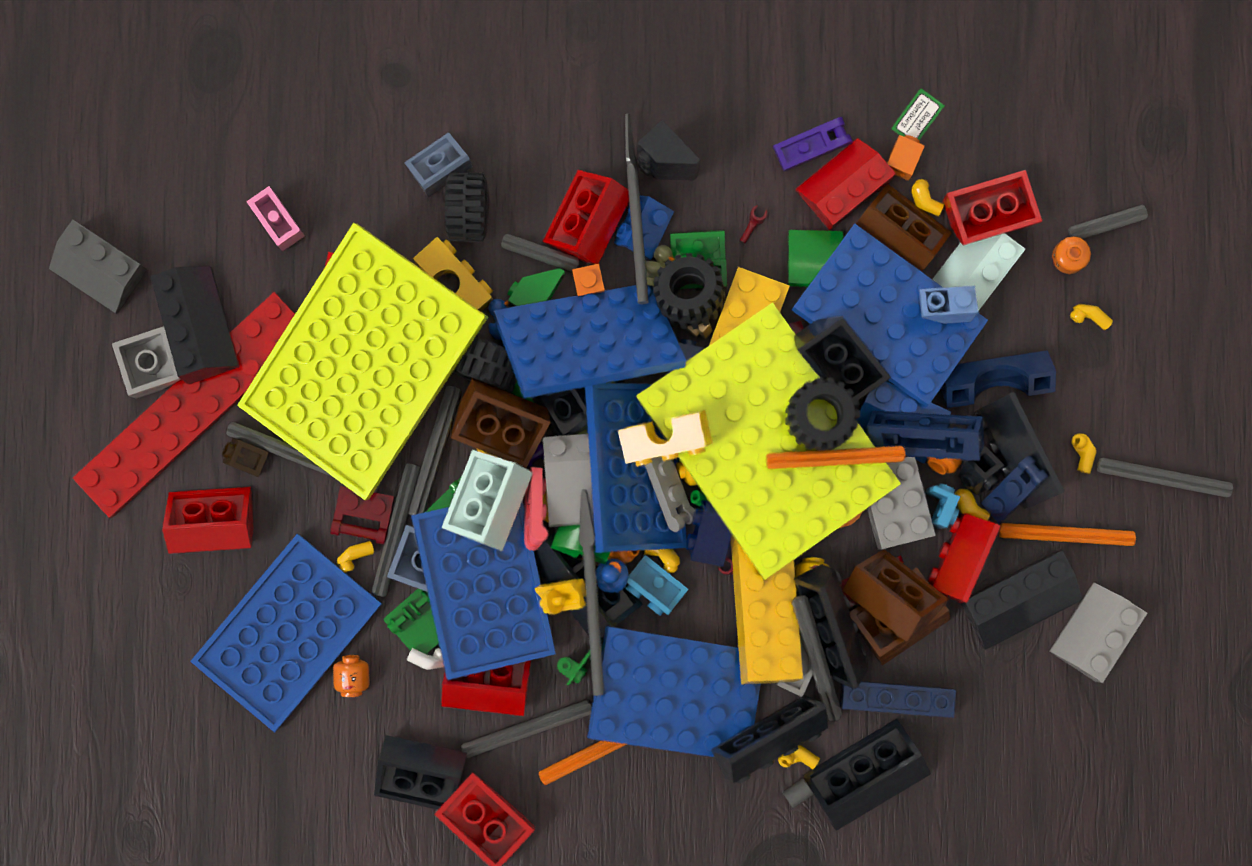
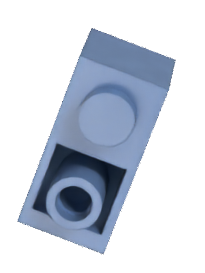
[919,286,978,324]

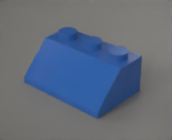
[857,381,951,464]

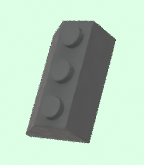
[49,219,148,314]

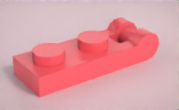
[524,467,548,551]

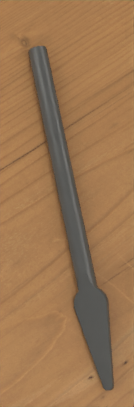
[625,113,649,304]
[579,489,605,695]

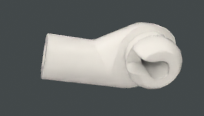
[407,648,444,670]

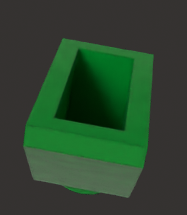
[507,268,565,307]

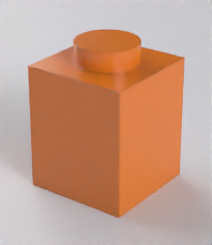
[887,135,924,181]
[572,264,605,297]

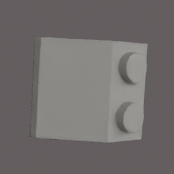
[112,326,181,399]

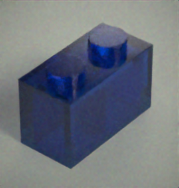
[686,500,732,567]

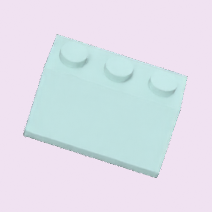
[932,234,1025,311]
[442,450,533,551]

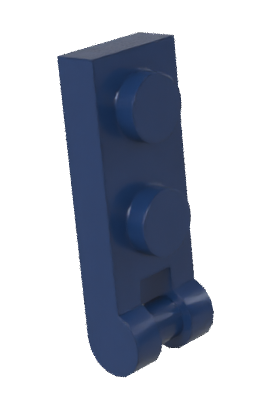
[981,455,1049,524]

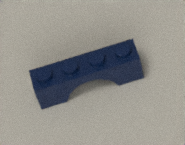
[940,350,1056,408]

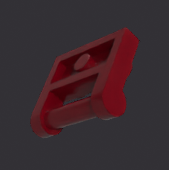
[330,486,395,545]

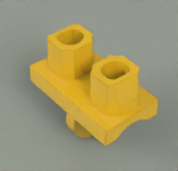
[534,579,586,615]

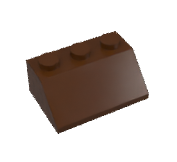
[856,184,952,272]
[451,378,551,468]
[843,549,949,642]
[849,567,950,666]

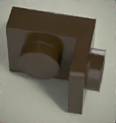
[222,438,269,477]

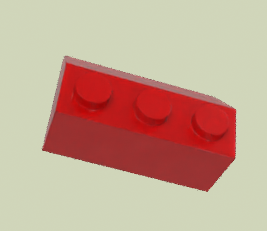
[795,138,896,230]
[543,170,629,265]
[943,170,1042,246]
[162,487,254,554]
[927,513,1000,603]
[441,660,531,716]

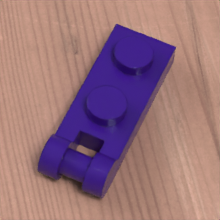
[773,117,853,172]

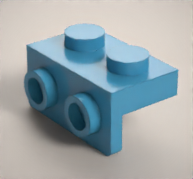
[925,483,960,529]
[626,555,688,616]

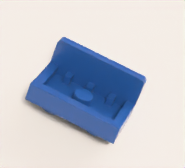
[614,196,674,260]

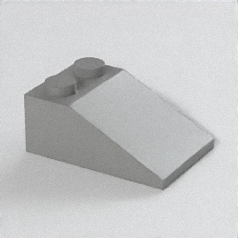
[543,434,594,527]

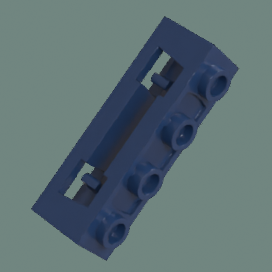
[867,411,984,461]
[839,681,956,718]

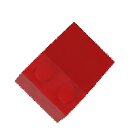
[434,773,535,866]

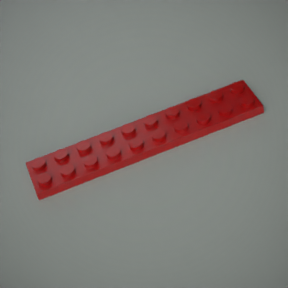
[73,292,295,518]

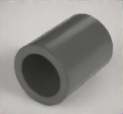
[782,778,814,808]

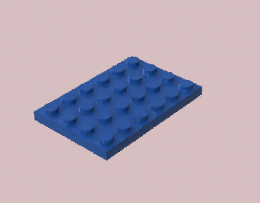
[792,224,988,407]
[494,285,686,398]
[585,383,687,553]
[411,501,556,680]
[190,534,382,732]
[587,626,761,757]

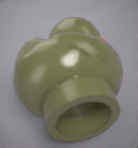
[645,245,675,287]

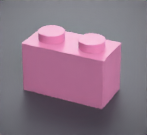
[247,186,305,251]

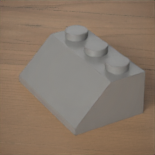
[1049,583,1147,683]

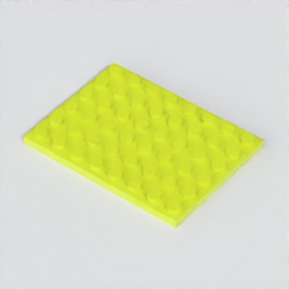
[237,223,488,500]
[636,302,901,580]

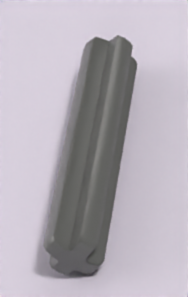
[1068,205,1148,239]
[501,234,580,272]

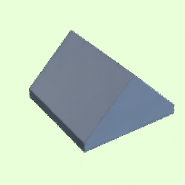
[404,132,473,197]
[387,525,427,591]

